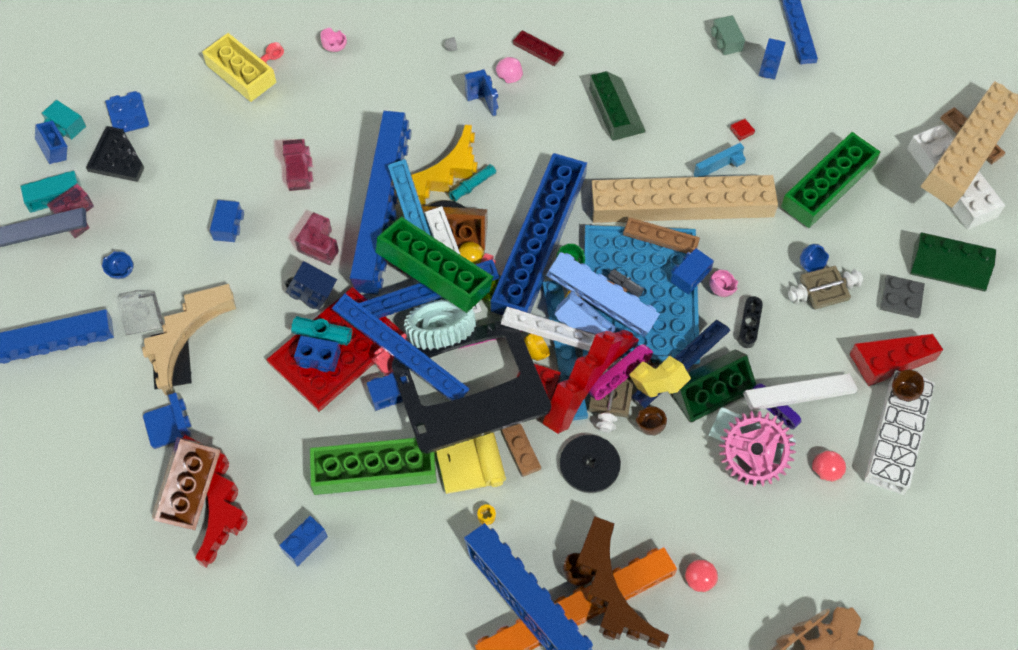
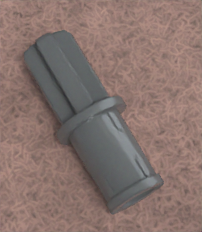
[608,269,644,298]

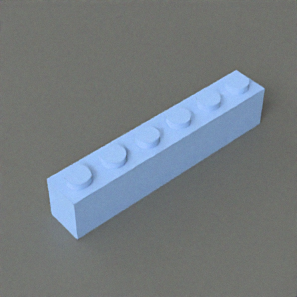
[546,252,660,337]

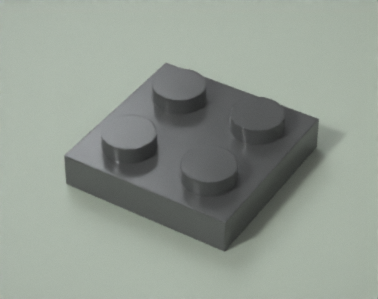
[880,275,925,319]

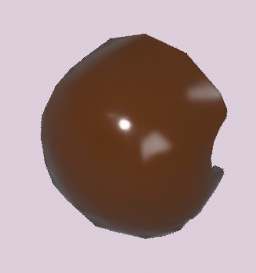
[892,369,924,402]
[636,406,667,436]
[563,553,594,586]

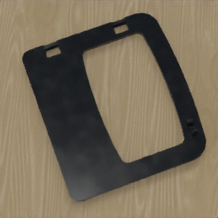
[392,321,552,454]

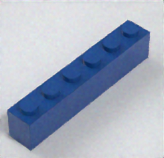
[0,309,114,364]

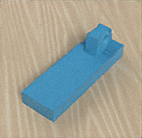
[694,143,746,177]

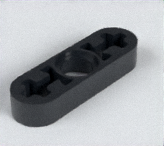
[738,296,763,348]

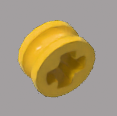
[477,504,496,525]

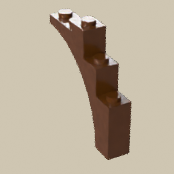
[576,516,669,649]

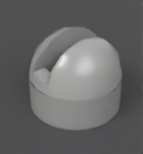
[445,37,457,51]

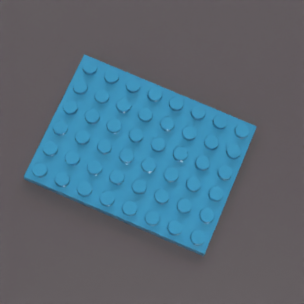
[583,225,700,364]

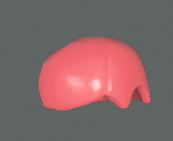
[812,451,846,482]
[685,560,718,592]

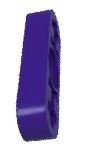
[753,383,802,430]

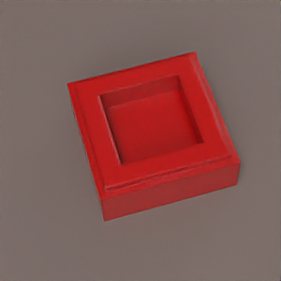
[730,118,755,141]

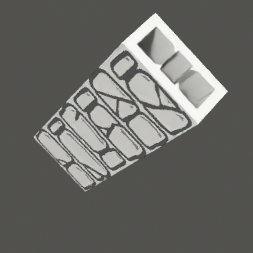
[864,370,935,495]

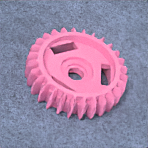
[719,411,796,486]

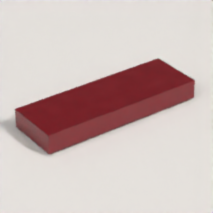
[513,30,564,67]

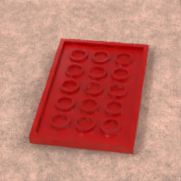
[266,287,404,412]

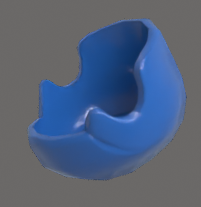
[800,244,829,272]
[102,251,134,280]

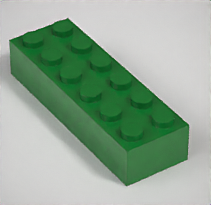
[781,132,881,228]
[375,217,493,313]

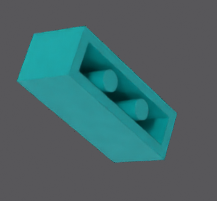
[20,171,84,213]

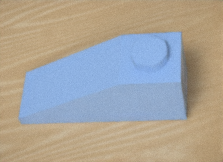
[554,291,616,334]

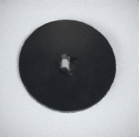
[560,435,621,493]

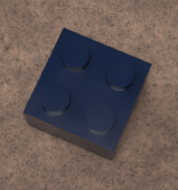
[286,261,337,310]

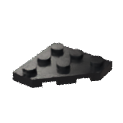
[86,126,144,182]

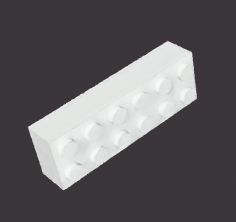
[907,124,1005,230]

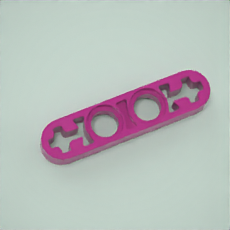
[588,344,653,400]

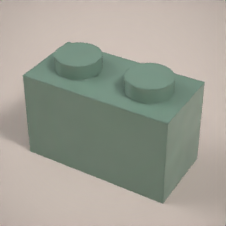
[711,15,745,55]

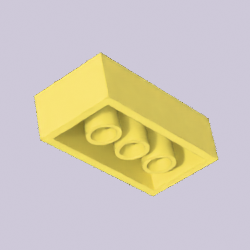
[202,33,277,102]

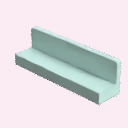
[709,407,796,468]

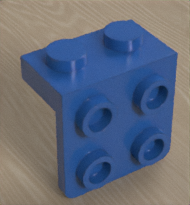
[465,69,499,116]
[105,91,149,133]
[143,393,192,449]

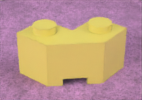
[629,356,691,397]

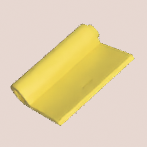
[436,432,506,494]

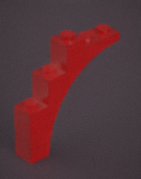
[542,330,639,434]
[183,435,248,568]

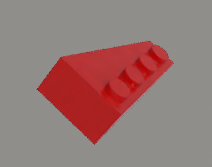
[849,334,943,386]

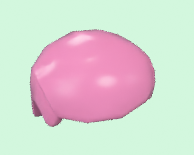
[320,27,347,52]
[496,57,523,83]
[709,269,738,297]

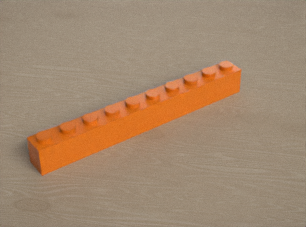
[475,547,677,650]

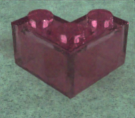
[283,139,314,191]
[47,184,94,238]
[294,212,339,266]

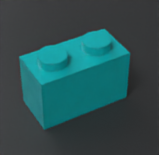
[41,99,87,140]

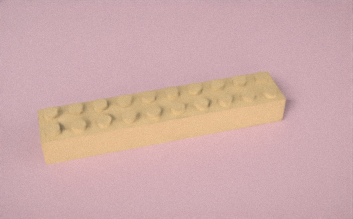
[920,81,1018,208]
[591,175,778,223]

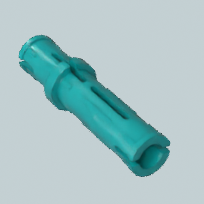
[448,164,496,202]

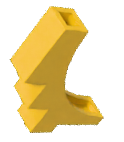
[399,125,478,205]

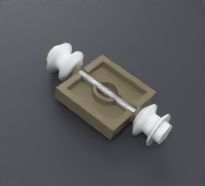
[788,265,863,310]
[589,358,633,433]

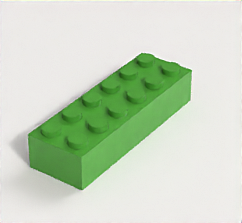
[310,438,437,495]

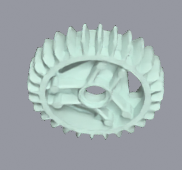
[404,298,476,350]

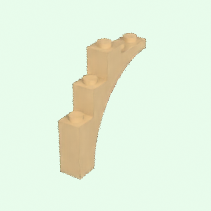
[142,284,236,395]

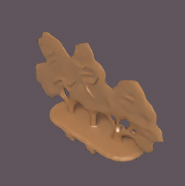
[771,607,874,650]

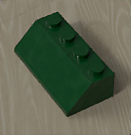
[589,71,646,141]
[910,232,996,292]
[673,349,756,423]

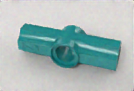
[291,316,352,346]

